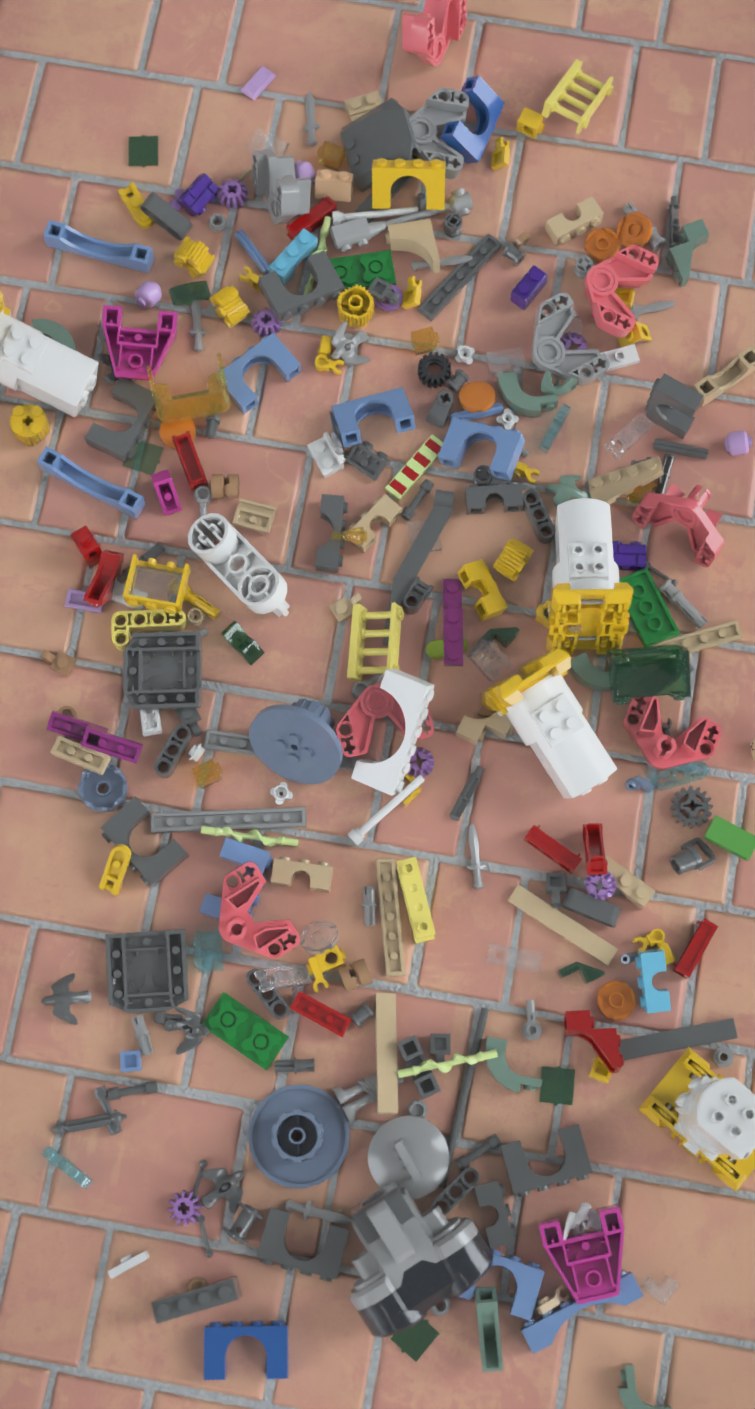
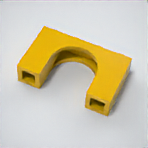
[372,158,446,210]

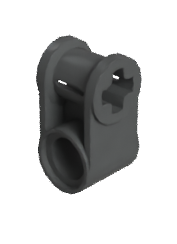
[426,390,454,429]
[403,576,434,615]

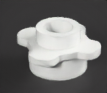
[455,345,475,365]
[497,409,519,430]
[188,743,205,762]
[270,782,293,805]

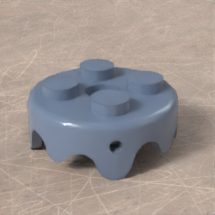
[78,764,128,813]

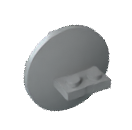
[368,1115,449,1199]

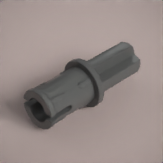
[204,402,222,439]
[275,1058,315,1074]

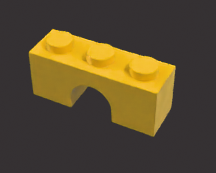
[457,559,507,622]

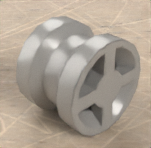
[574,256,593,279]

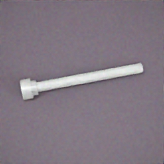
[332,206,419,226]
[348,775,425,845]

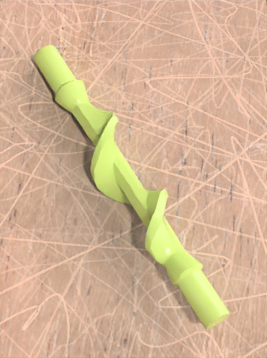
[303,216,332,295]
[201,826,299,847]
[397,1049,498,1078]

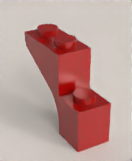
[83,549,124,607]
[563,1010,624,1073]

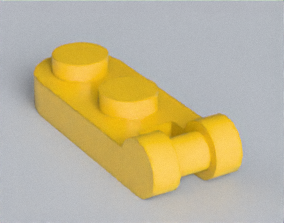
[117,182,154,229]
[99,844,131,896]

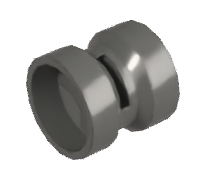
[444,213,462,237]
[473,465,492,486]

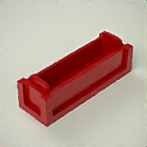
[286,195,337,241]
[172,430,208,491]
[582,823,608,875]
[524,825,582,874]
[672,918,719,979]
[290,991,352,1038]

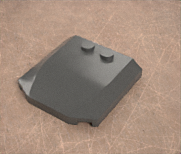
[340,98,416,192]
[123,631,202,710]
[105,929,189,1013]

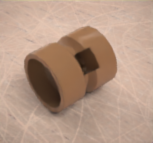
[211,474,240,498]
[338,958,373,992]

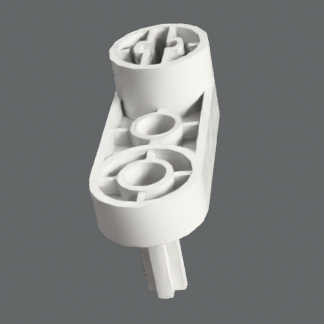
[188,513,290,617]

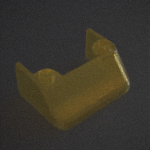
[147,353,231,424]

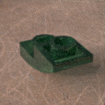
[169,281,211,306]

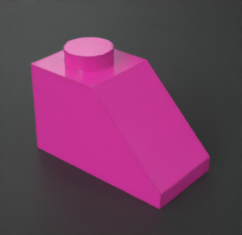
[151,469,182,516]

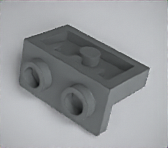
[345,440,391,481]

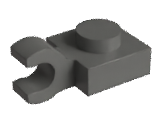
[368,277,400,306]
[175,708,203,737]
[546,873,567,908]
[430,1033,450,1063]

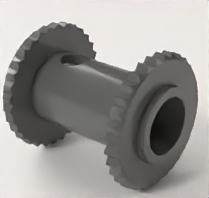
[223,1202,263,1245]

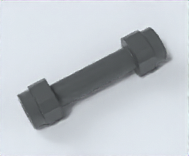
[401,479,434,521]
[108,1081,158,1101]
[93,1086,122,1136]
[455,1134,502,1171]

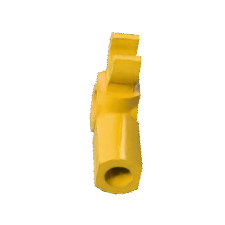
[314,335,344,376]
[632,928,676,965]

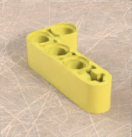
[111,609,188,651]

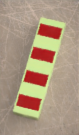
[385,434,443,501]

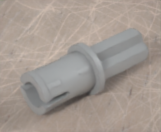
[362,886,377,926]
[131,1015,153,1056]

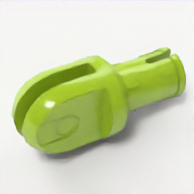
[426,638,468,659]

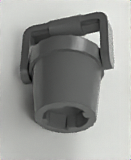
[670,838,715,875]

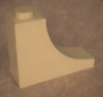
[385,219,440,273]

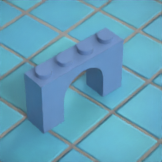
[215,333,302,414]
[331,387,416,448]
[438,418,525,481]
[199,838,273,920]
[458,1248,545,1321]

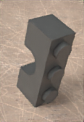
[465,482,523,515]
[397,1035,441,1100]
[474,1180,517,1248]

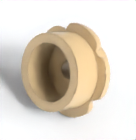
[187,608,205,626]

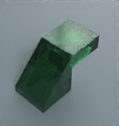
[221,621,265,665]
[477,627,520,652]
[557,961,605,985]

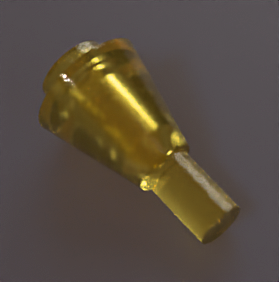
[332,527,367,546]

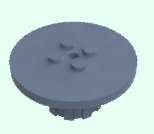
[249,698,343,784]
[248,1084,350,1188]

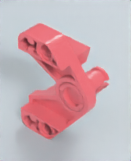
[402,0,467,67]
[584,245,659,338]
[632,484,724,567]
[336,684,434,758]
[623,693,722,770]
[219,861,300,958]

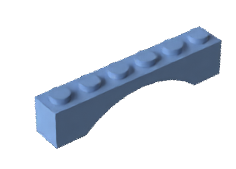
[43,220,155,274]
[37,446,146,520]
[520,1270,644,1354]

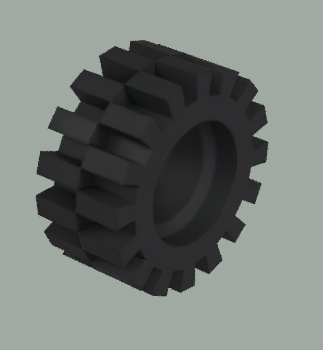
[418,352,451,388]

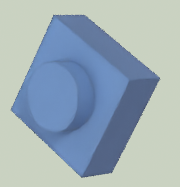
[120,1050,142,1073]

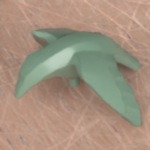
[540,370,578,396]
[545,475,591,507]

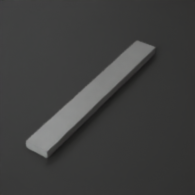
[203,729,358,771]
[150,807,306,833]

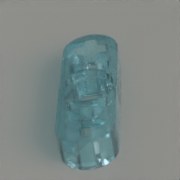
[539,404,571,453]
[653,761,708,791]
[41,1145,93,1189]

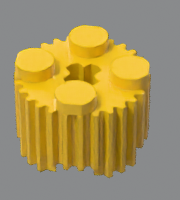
[173,236,216,279]
[209,285,250,329]
[337,285,374,328]
[9,403,50,446]
[493,538,535,582]

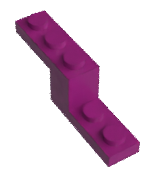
[443,579,463,667]
[46,710,143,764]

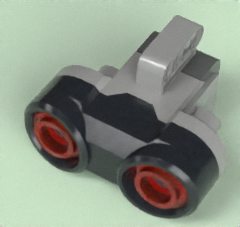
[350,1180,494,1338]

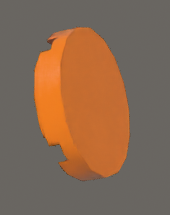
[616,212,653,247]
[585,228,621,263]
[459,381,496,413]
[159,413,196,450]
[596,980,636,1020]

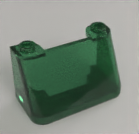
[606,645,691,705]

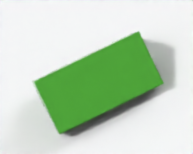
[703,815,755,861]

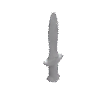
[303,92,320,146]
[411,255,473,271]
[189,295,207,353]
[629,301,675,320]
[329,411,344,455]
[467,824,486,890]
[285,1199,352,1224]

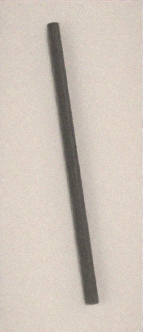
[438,1008,489,1188]

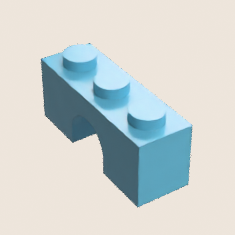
[269,229,318,287]
[635,948,671,1014]

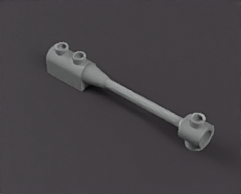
[329,188,473,252]

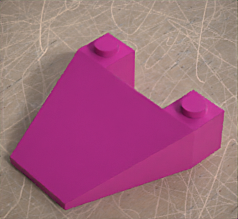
[102,305,178,381]
[538,1204,624,1304]

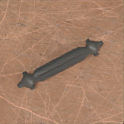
[50,1109,127,1137]

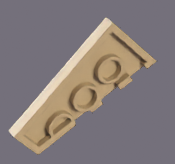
[588,456,664,505]

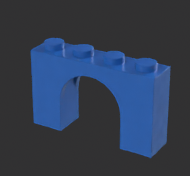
[440,76,505,164]
[204,1320,289,1380]

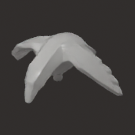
[331,321,370,365]

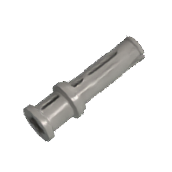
[622,202,666,251]
[658,579,708,629]

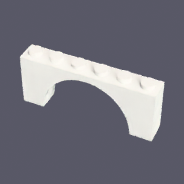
[351,668,434,796]

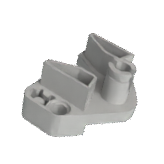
[409,88,469,179]
[252,149,311,225]
[531,292,610,386]

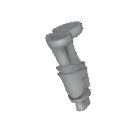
[332,1067,405,1123]

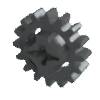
[669,786,713,829]

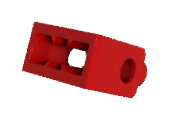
[70,525,102,569]

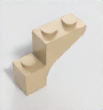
[455,712,514,746]

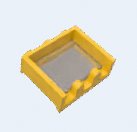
[123,554,191,614]

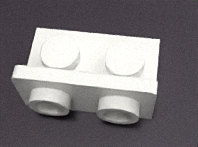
[307,432,345,478]

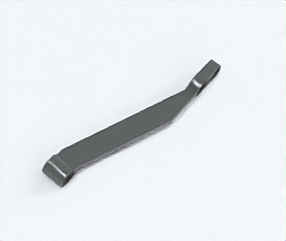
[383,490,454,645]

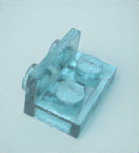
[193,930,224,973]

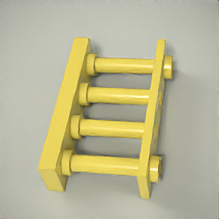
[541,59,614,134]
[347,602,404,683]
[396,857,436,944]

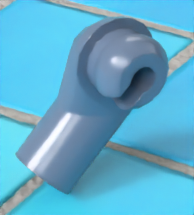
[625,776,655,793]
[621,952,638,964]

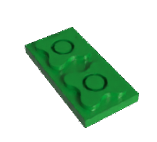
[329,250,396,292]
[619,568,680,649]
[202,992,289,1071]

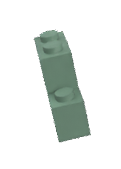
[666,219,709,287]
[475,1287,503,1372]

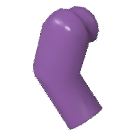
[168,189,184,211]

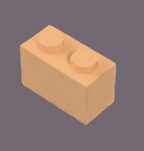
[315,169,353,202]

